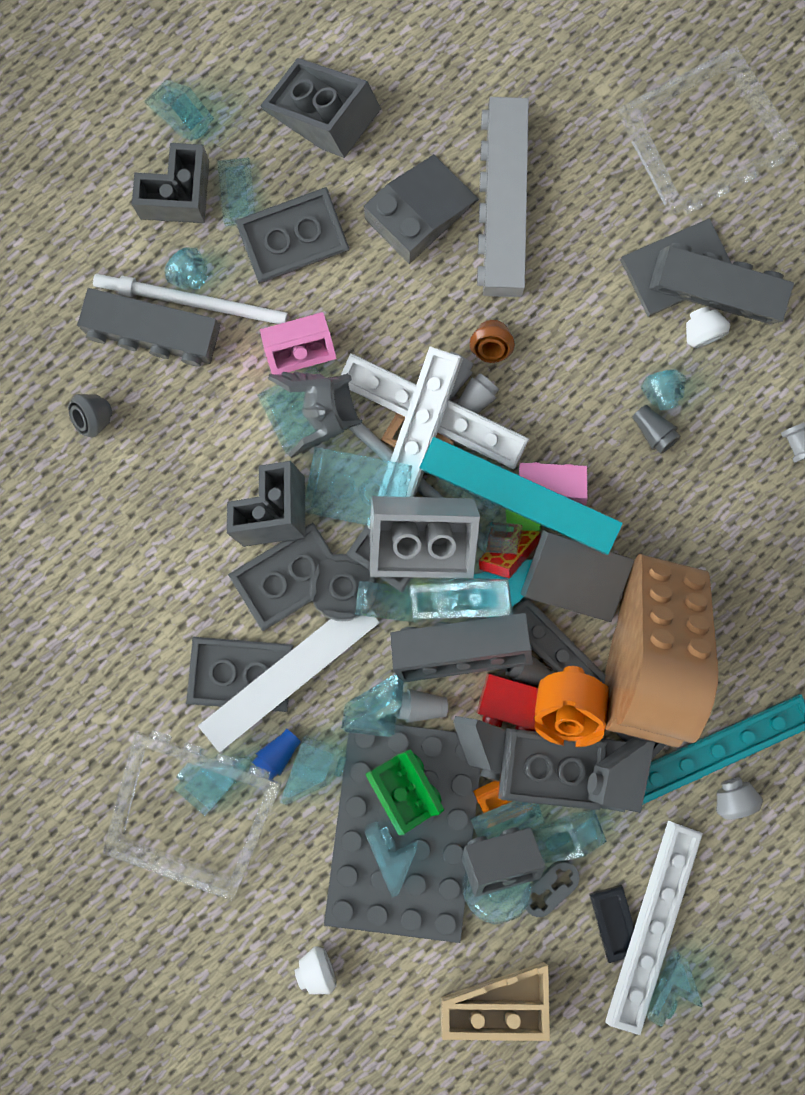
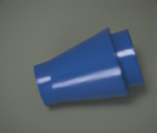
[252,728,301,780]

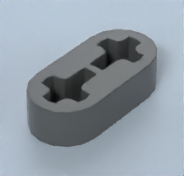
[522,860,580,917]

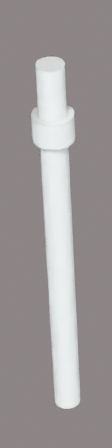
[93,274,288,324]

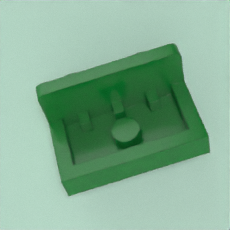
[365,749,444,835]

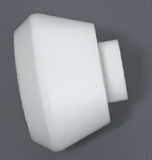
[686,306,730,348]
[294,946,337,994]

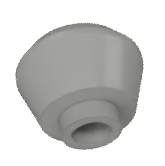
[716,777,763,820]

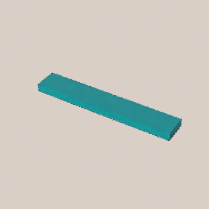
[419,437,623,555]
[643,694,805,804]

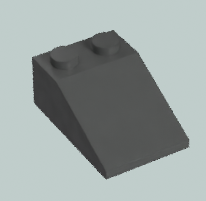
[260,58,381,158]
[364,154,479,264]

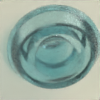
[164,247,207,290]
[641,370,686,410]

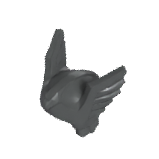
[268,371,362,458]

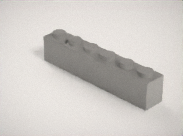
[477,97,529,297]

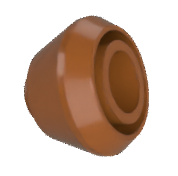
[470,320,515,363]

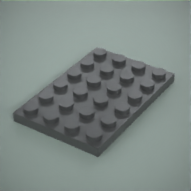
[324,718,480,943]

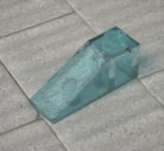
[410,578,512,619]

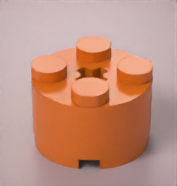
[534,666,609,747]

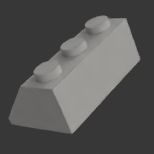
[370,496,480,579]

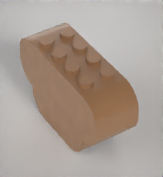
[605,554,719,748]

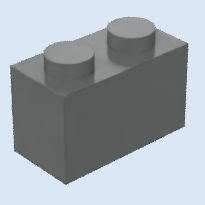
[461,827,545,897]

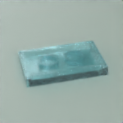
[305,447,412,526]

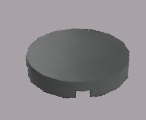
[309,554,376,621]

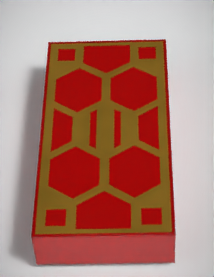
[479,529,541,579]

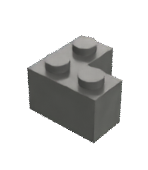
[132,143,210,223]
[227,461,305,547]

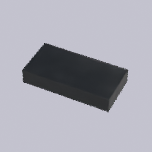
[589,885,634,963]

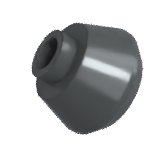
[68,394,112,438]

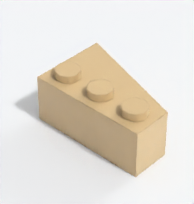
[441,962,550,1041]

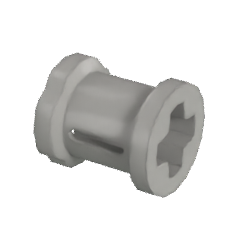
[781,422,805,463]

